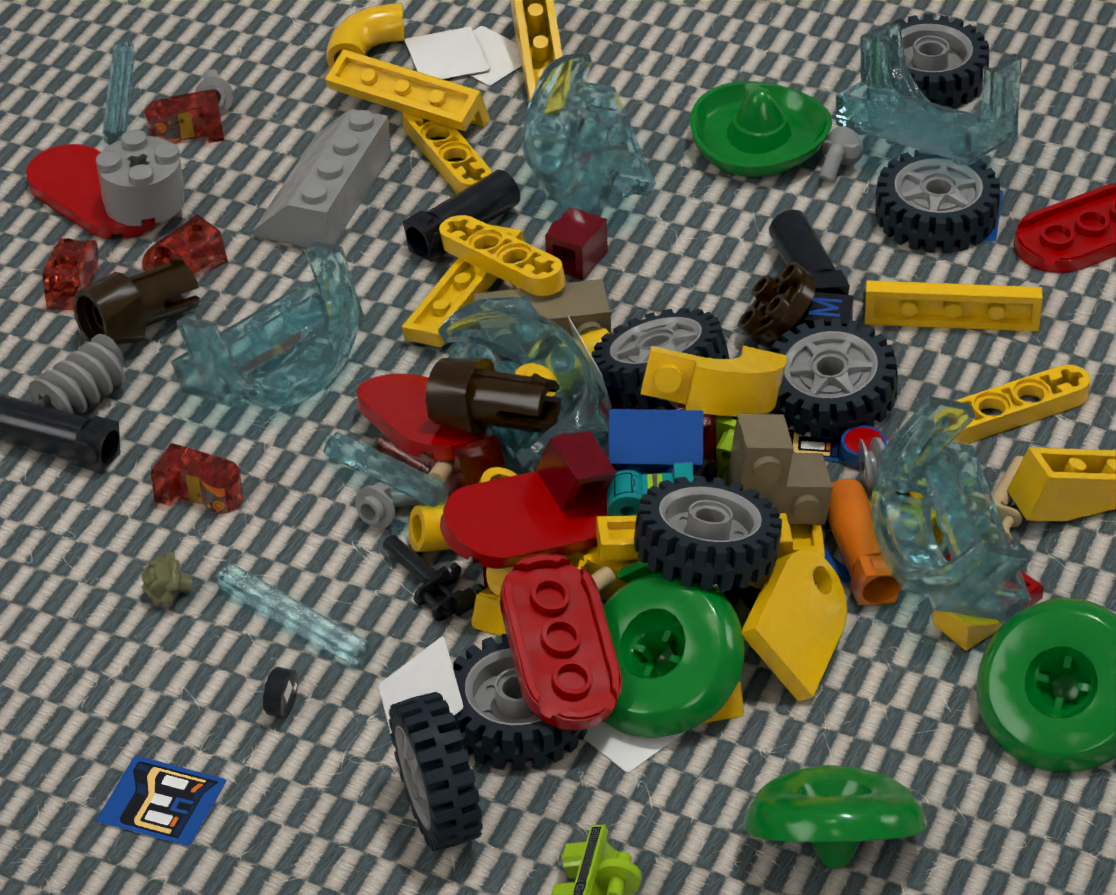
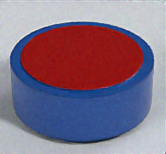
[840,425,887,468]

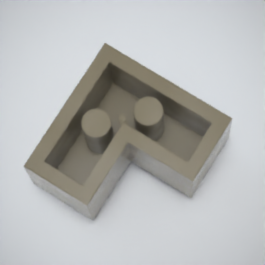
[725,414,833,525]

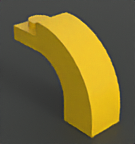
[640,346,787,417]

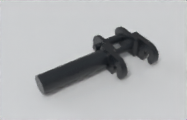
[383,535,486,621]

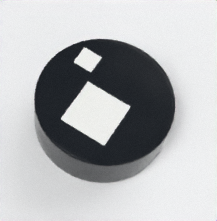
[263,667,298,718]

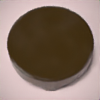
[738,261,816,345]

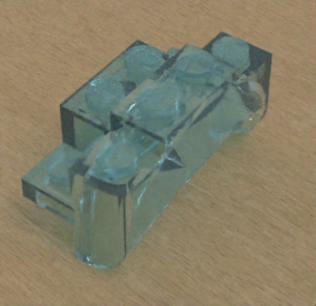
[522,53,656,217]
[438,296,608,475]

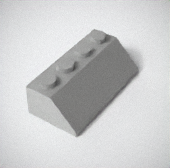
[253,109,391,252]

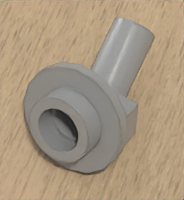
[194,69,234,116]
[819,126,864,182]
[355,482,420,529]

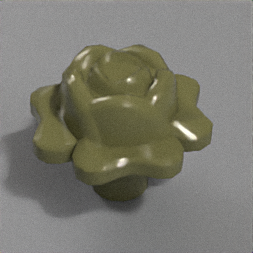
[141,551,192,608]

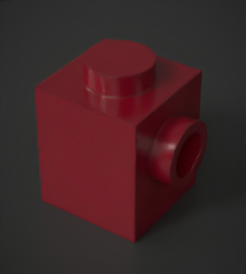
[545,207,608,280]
[536,431,617,511]

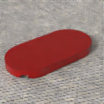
[26,144,156,239]
[1014,183,1116,273]
[357,373,487,461]
[440,471,608,569]
[499,553,622,730]

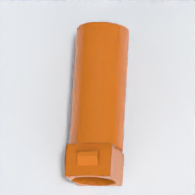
[826,478,905,605]

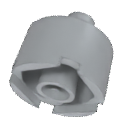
[96,130,185,226]

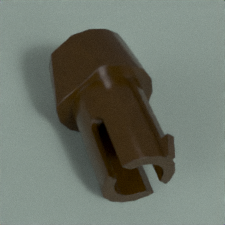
[73,258,200,346]
[425,358,561,435]

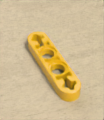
[402,112,492,194]
[439,215,566,296]
[931,364,1090,447]

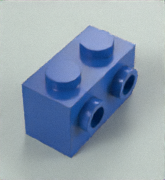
[608,409,703,476]

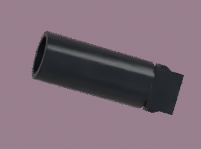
[403,169,520,262]
[769,209,850,295]
[0,394,121,473]

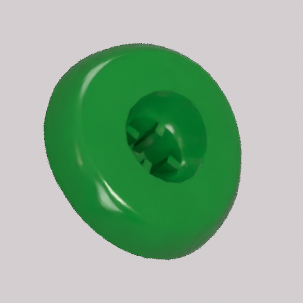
[690,81,832,177]
[603,571,745,738]
[976,598,1116,773]
[743,765,927,869]

